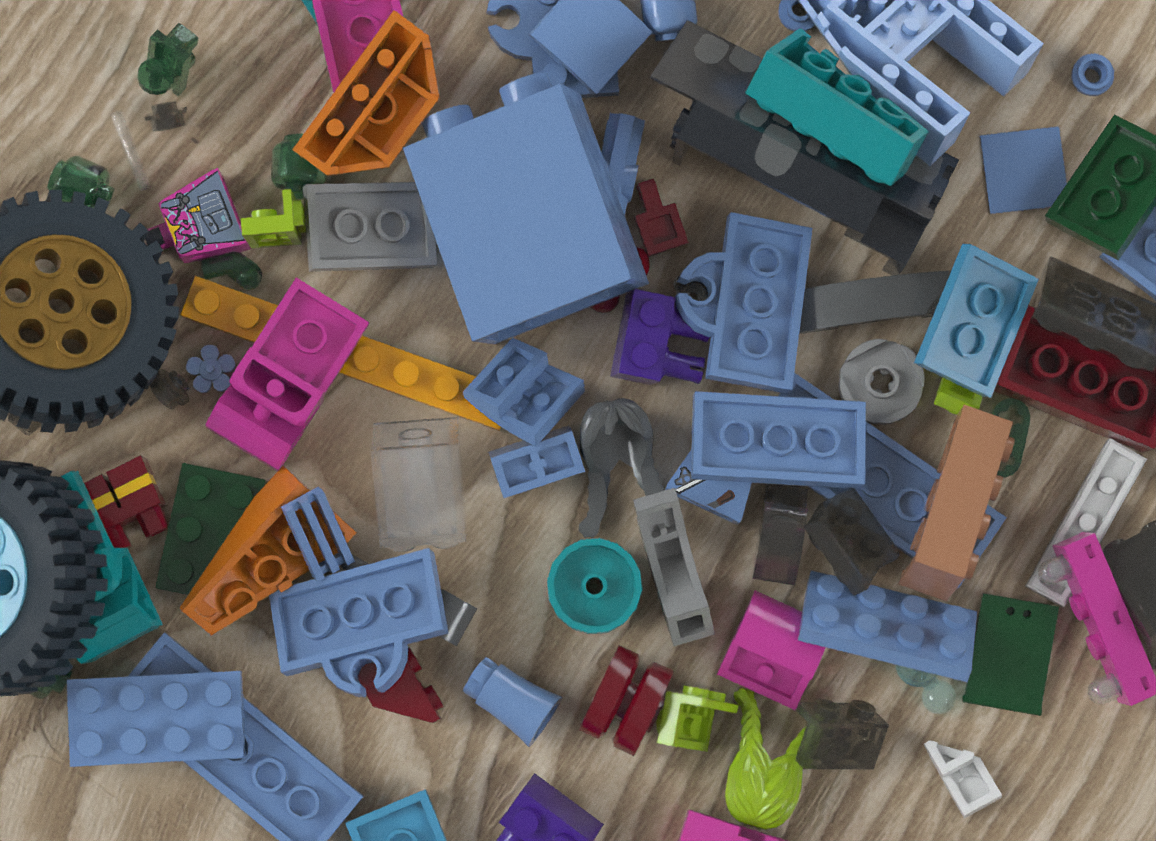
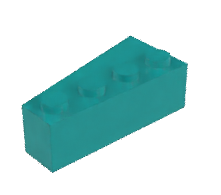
[746,28,929,186]

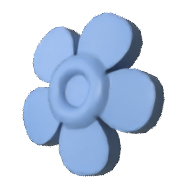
[186,345,236,393]

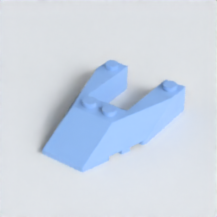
[798,0,1044,166]

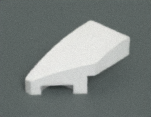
[924,740,1002,818]

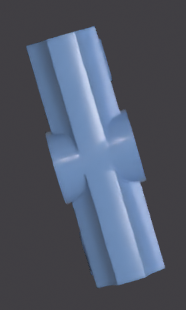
[602,113,645,215]

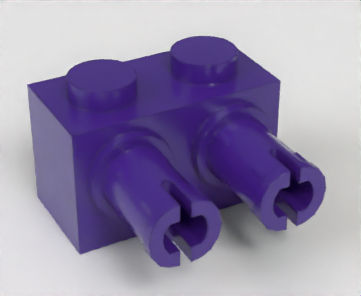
[610,289,710,385]
[496,773,604,841]

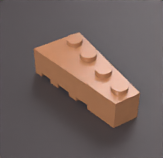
[898,405,1015,602]

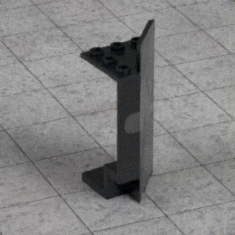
[650,20,959,275]

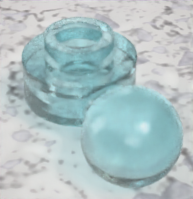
[896,665,956,714]

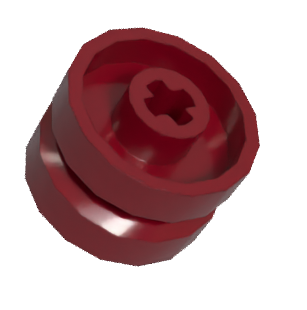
[579,645,674,756]

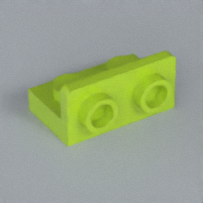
[241,189,306,249]

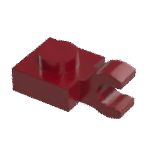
[634,178,689,257]

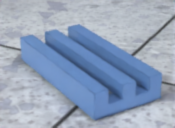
[281,486,355,582]

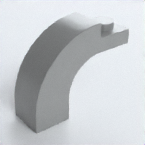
[633,488,715,646]

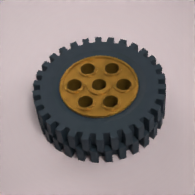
[0,190,179,433]

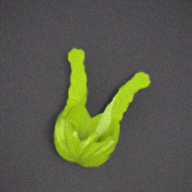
[725,688,834,830]

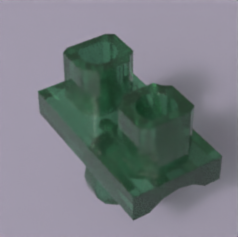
[137,23,199,97]

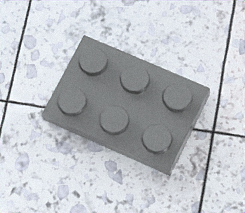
[303,182,437,272]

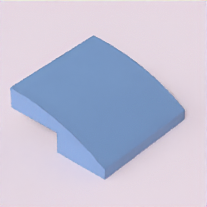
[528,0,652,94]
[463,337,585,446]

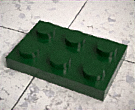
[1045,114,1156,261]
[155,463,267,595]

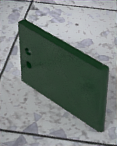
[962,593,1059,716]

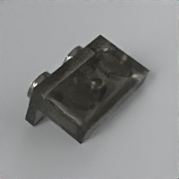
[805,488,900,596]
[795,699,889,770]

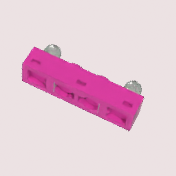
[1038,532,1156,706]

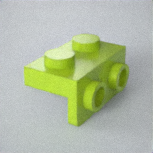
[656,686,739,752]

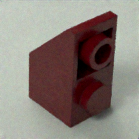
[358,647,444,723]

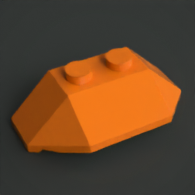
[292,10,440,176]

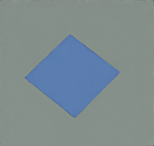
[980,127,1067,214]

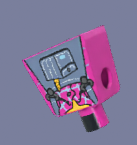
[145,168,251,263]

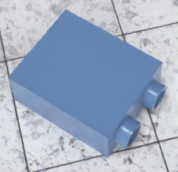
[403,72,649,344]

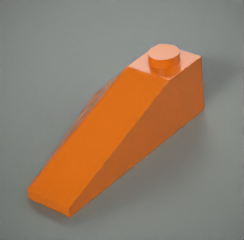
[180,466,357,636]

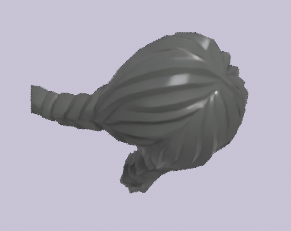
[578,398,665,538]

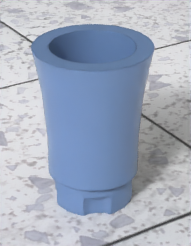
[463,657,562,747]

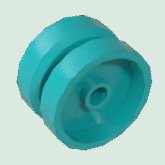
[547,538,642,635]

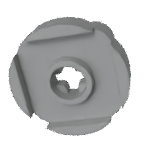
[838,339,925,425]

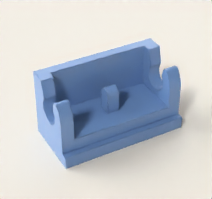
[488,425,585,498]

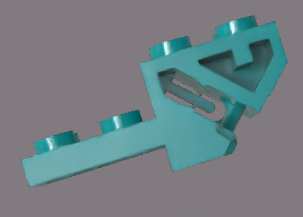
[60,470,163,664]

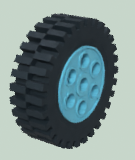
[0,460,108,696]

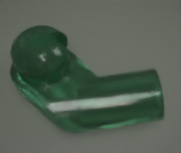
[200,251,262,290]

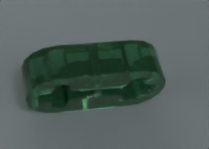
[990,398,1030,479]

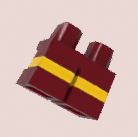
[84,455,168,549]

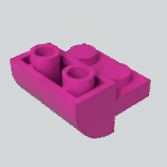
[717,590,826,710]

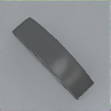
[799,271,951,334]

